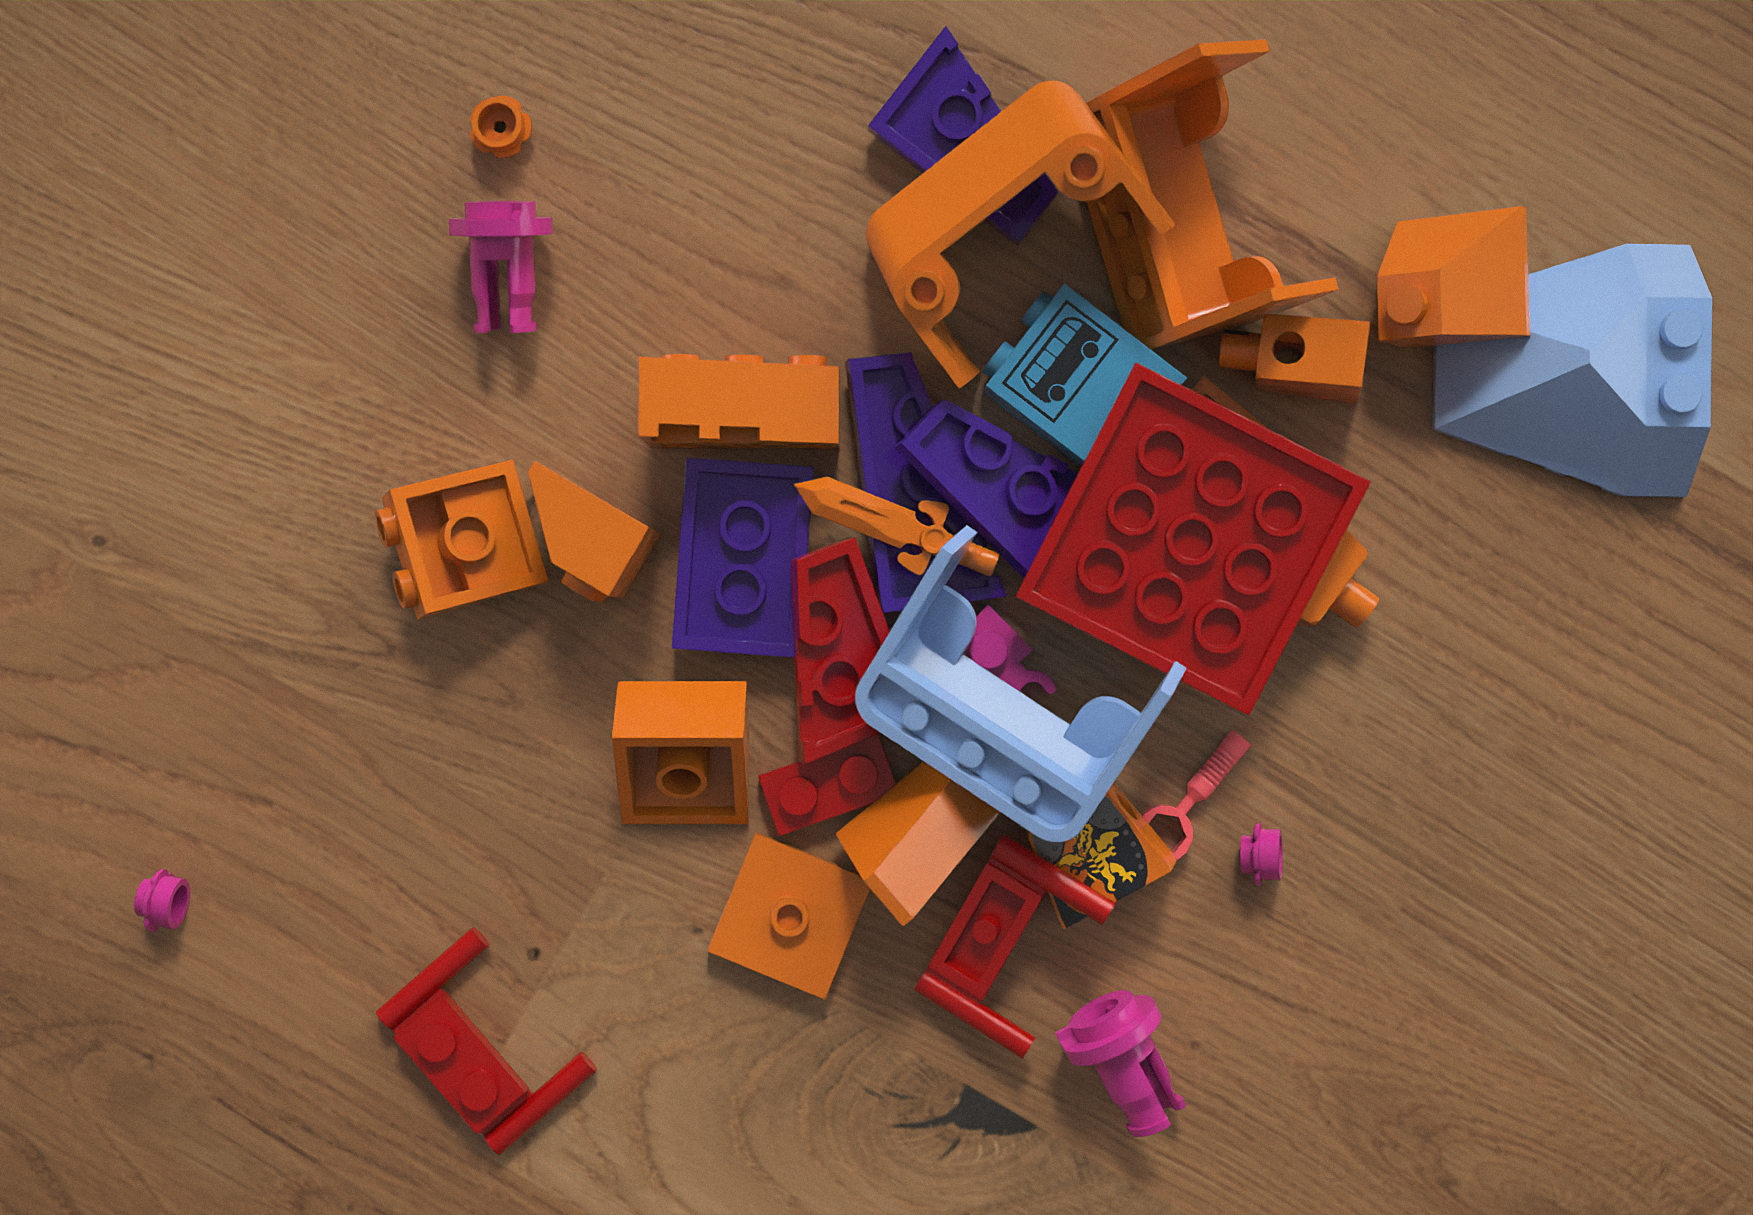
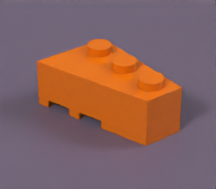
[638,354,840,449]

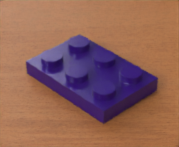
[672,457,814,658]

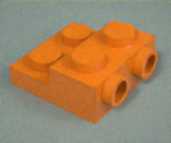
[375,459,549,620]

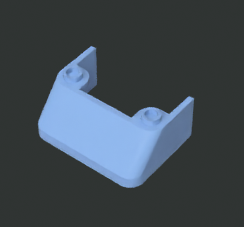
[855,525,1186,842]

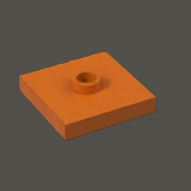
[707,831,870,1000]

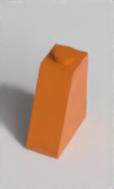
[835,762,1000,926]

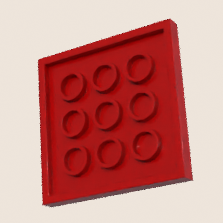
[1015,362,1371,715]

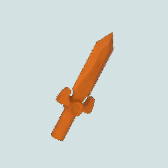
[794,476,1000,577]

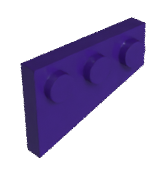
[868,26,1058,246]

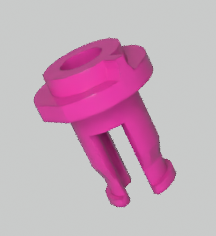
[449,201,553,333]
[1055,990,1186,1137]

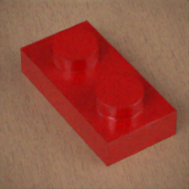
[758,734,896,836]

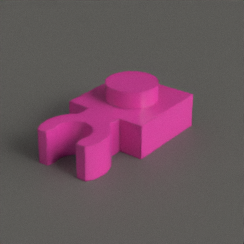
[963,605,1056,695]

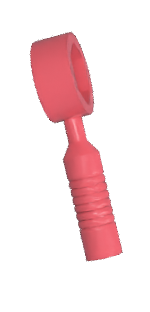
[1140,729,1251,860]

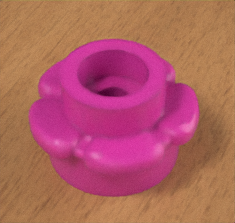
[1240,823,1283,886]
[134,869,190,932]

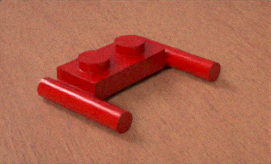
[914,834,1116,1059]
[376,927,597,1155]

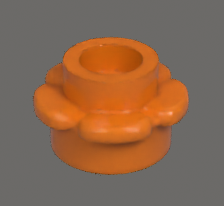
[470,95,532,158]

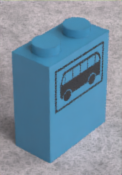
[982,284,1187,468]

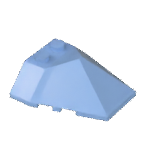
[1432,244,1712,498]

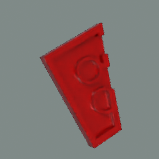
[791,537,890,764]

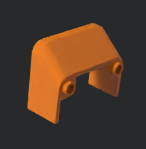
[1086,39,1339,349]
[866,81,1175,389]

